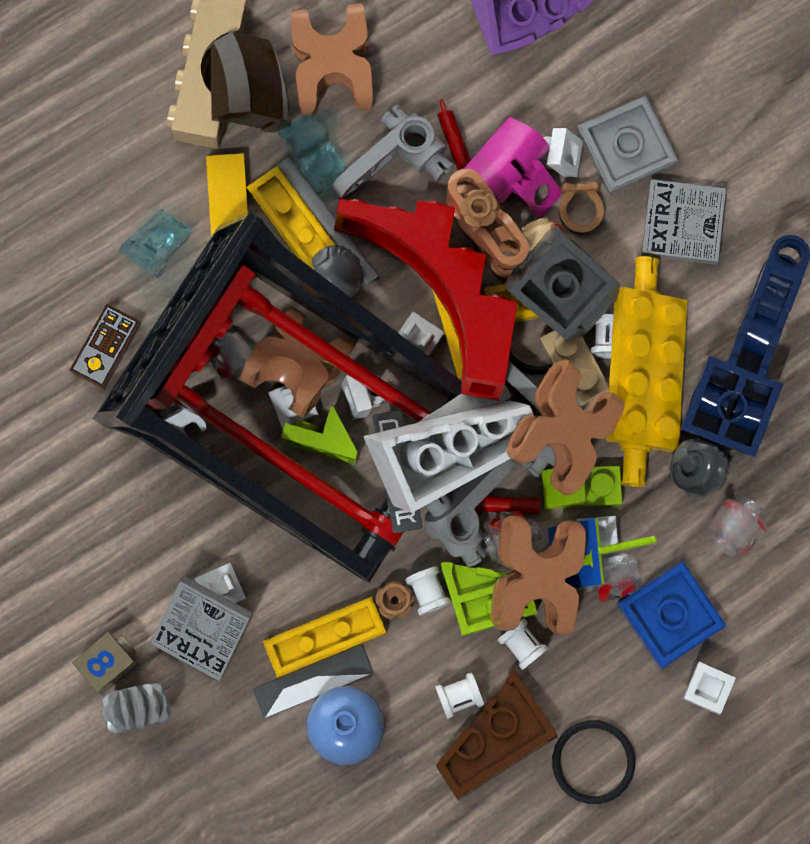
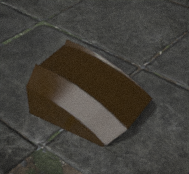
[211,31,292,133]

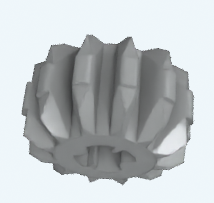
[102,683,170,734]

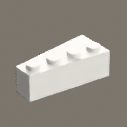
[363,400,534,513]

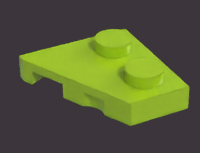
[440,562,537,637]

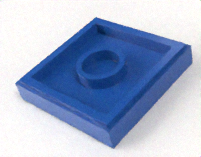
[617,561,726,670]

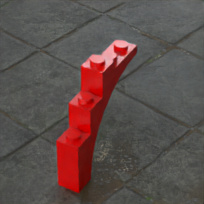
[334,198,518,401]

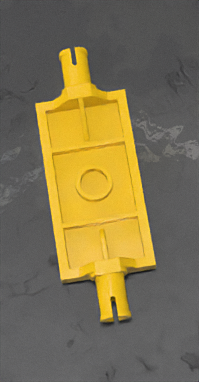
[606,256,687,487]

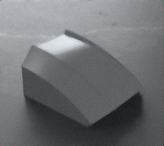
[505,227,621,342]

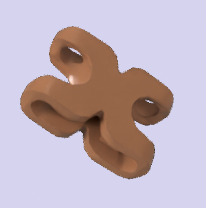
[291,3,373,116]
[446,169,529,282]
[239,306,355,418]
[506,359,625,495]
[491,516,586,635]

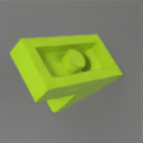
[281,405,358,465]
[542,466,622,510]

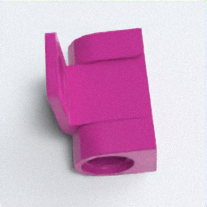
[464,117,561,218]

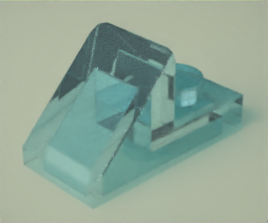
[278,115,347,195]
[118,209,192,279]

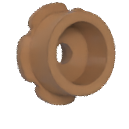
[459,190,498,228]
[375,581,414,619]

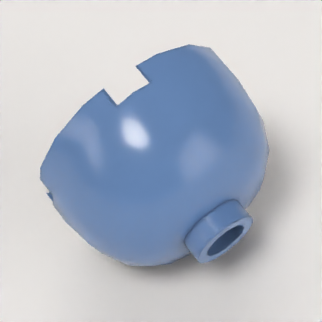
[306,686,384,765]

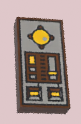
[69,303,141,390]

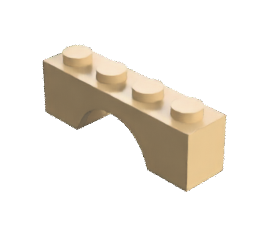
[167,0,249,149]

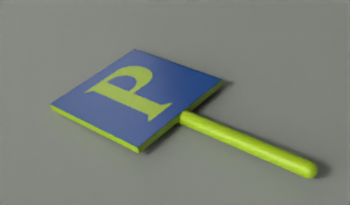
[548,517,657,589]

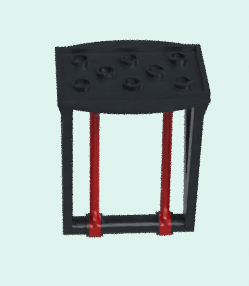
[93,212,462,583]

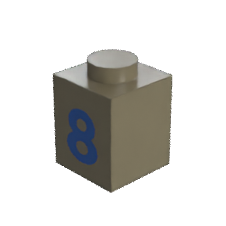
[72,632,138,695]

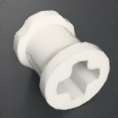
[590,314,614,359]
[405,566,452,616]
[497,618,549,670]
[435,672,484,719]

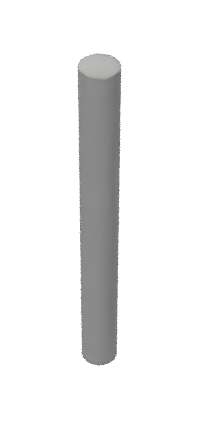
[278,158,379,286]

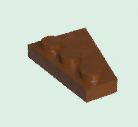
[436,669,558,801]

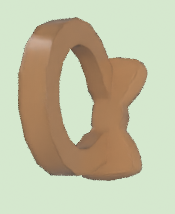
[558,182,604,234]

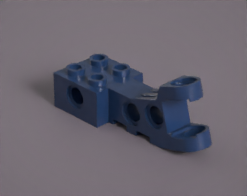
[680,235,810,457]

